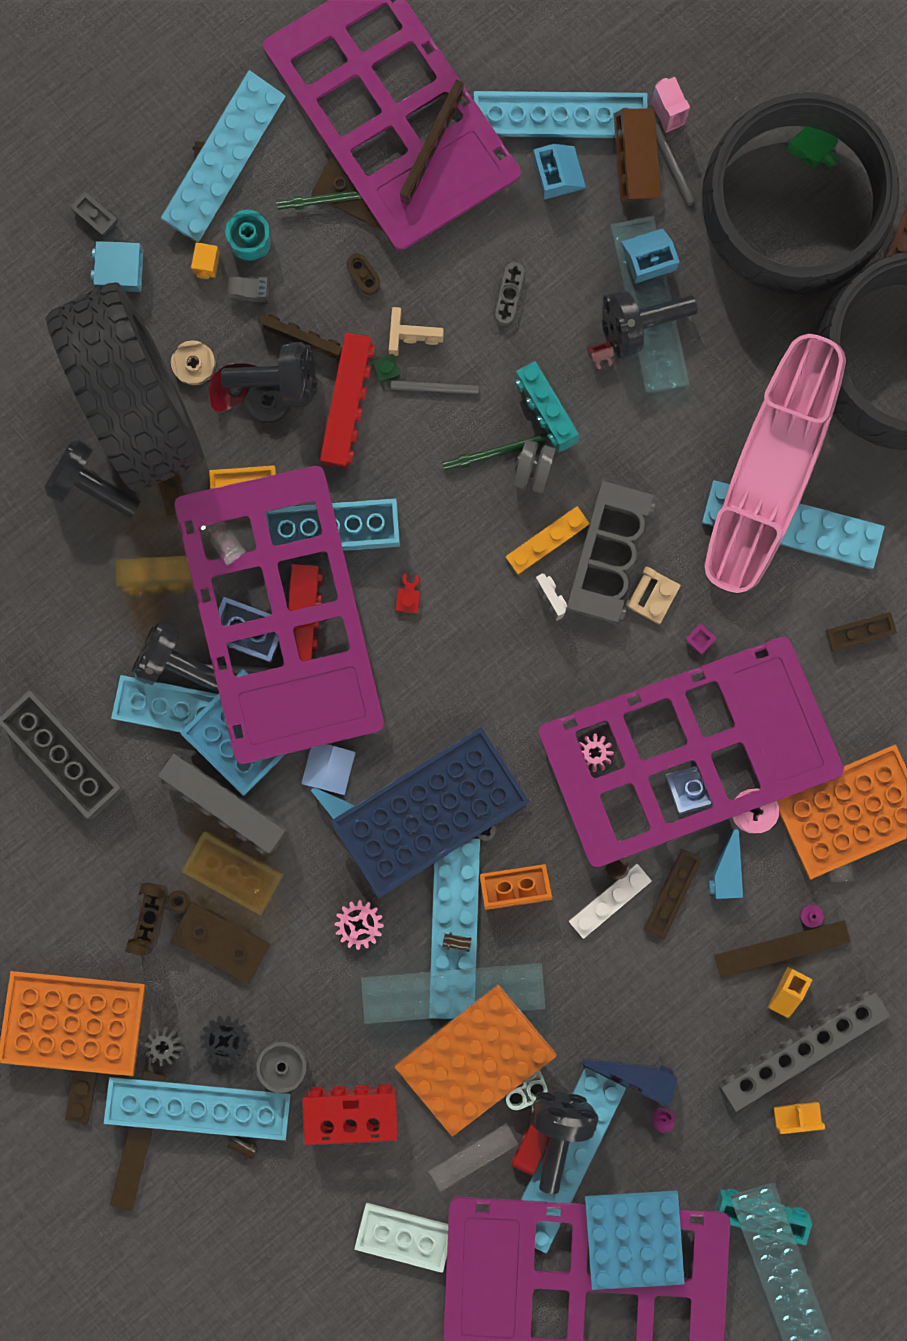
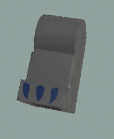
[227,277,270,303]

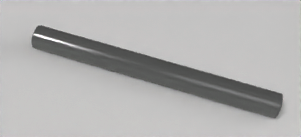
[656,124,695,205]
[391,381,478,394]

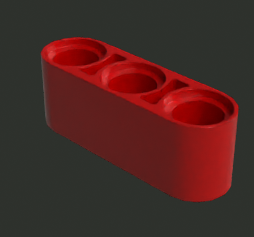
[511,1121,549,1176]

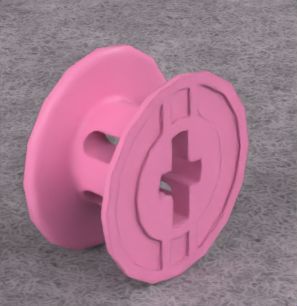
[732,789,779,833]

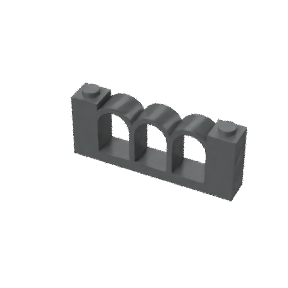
[566,481,656,625]

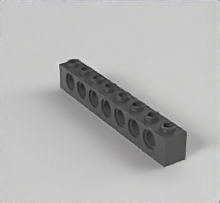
[719,990,890,1112]

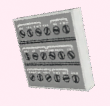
[535,573,567,621]

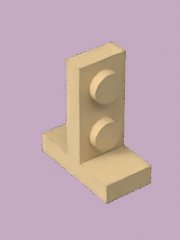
[389,307,444,356]

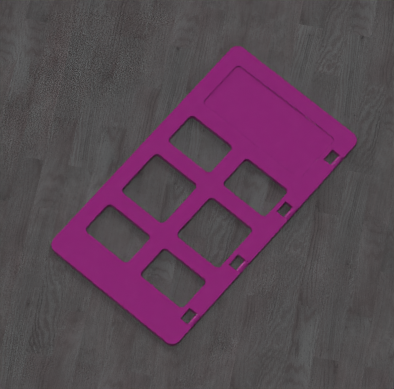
[263,0,521,250]
[175,466,384,764]
[538,637,844,868]
[443,1197,730,1341]

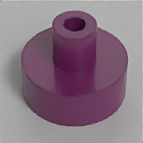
[799,904,824,927]
[652,1108,676,1133]

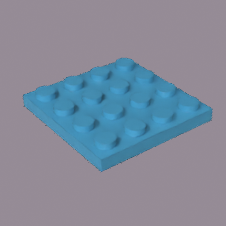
[180,669,285,796]
[585,1191,684,1290]

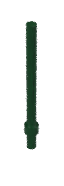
[276,190,362,210]
[442,433,549,471]

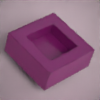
[685,623,717,655]

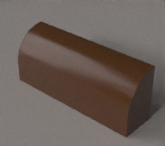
[613,108,661,202]

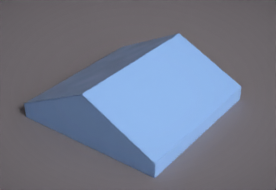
[301,744,356,795]
[666,766,712,815]

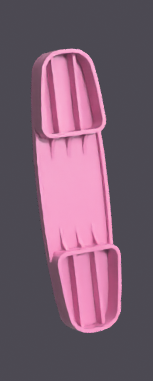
[705,334,846,593]

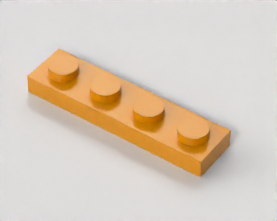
[505,506,590,575]

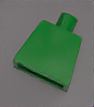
[786,126,840,170]

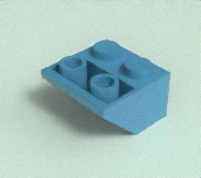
[532,144,586,199]
[621,228,679,284]

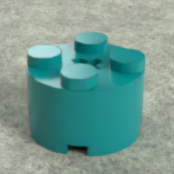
[225,210,272,261]

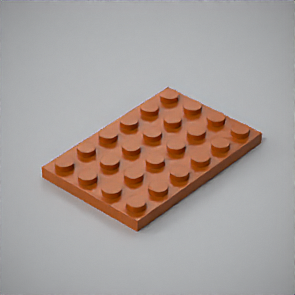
[777,744,907,880]
[0,971,146,1076]
[395,984,557,1137]

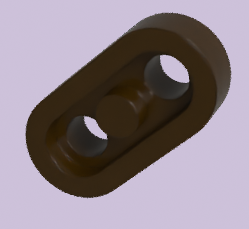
[346,253,380,295]

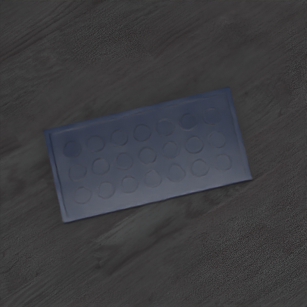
[330,727,529,899]

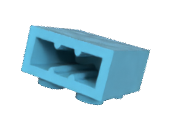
[91,241,144,292]

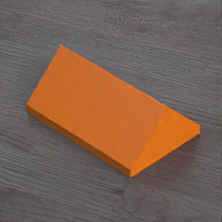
[480,864,552,910]

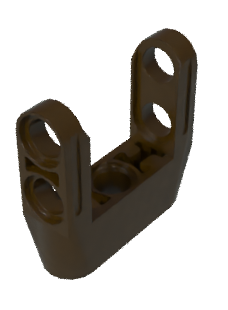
[125,882,168,956]

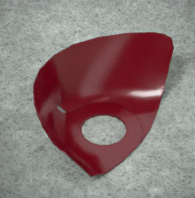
[209,363,257,412]

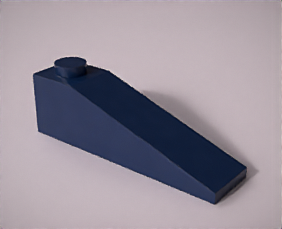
[582,1058,677,1107]

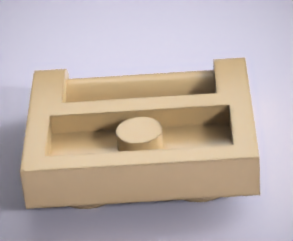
[625,567,681,625]

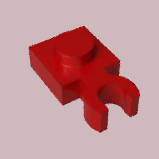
[395,574,421,614]

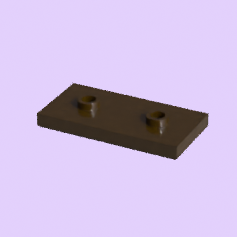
[311,156,384,232]
[170,902,270,984]

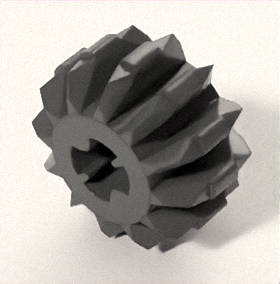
[144,1027,184,1066]

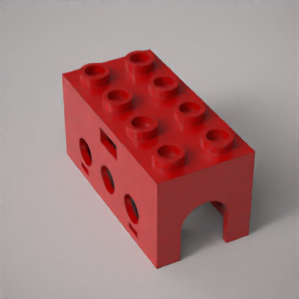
[303,1084,399,1145]

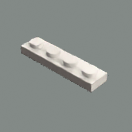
[569,864,652,939]

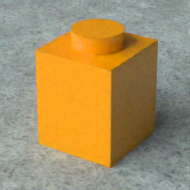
[191,243,220,279]

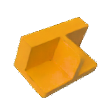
[773,1102,825,1134]

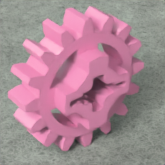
[335,900,384,950]

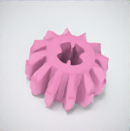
[579,734,614,772]

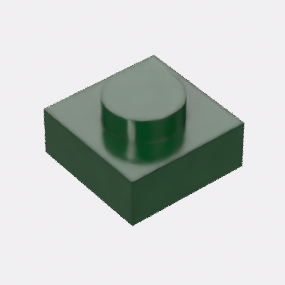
[373,354,401,383]

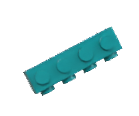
[515,361,579,453]
[714,1189,812,1245]

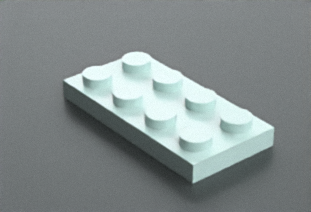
[354,1203,449,1273]

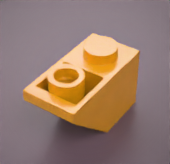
[768,967,813,1018]

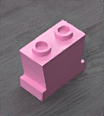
[651,77,690,133]

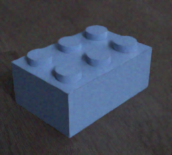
[218,597,280,664]

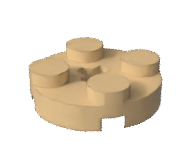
[171,341,216,386]

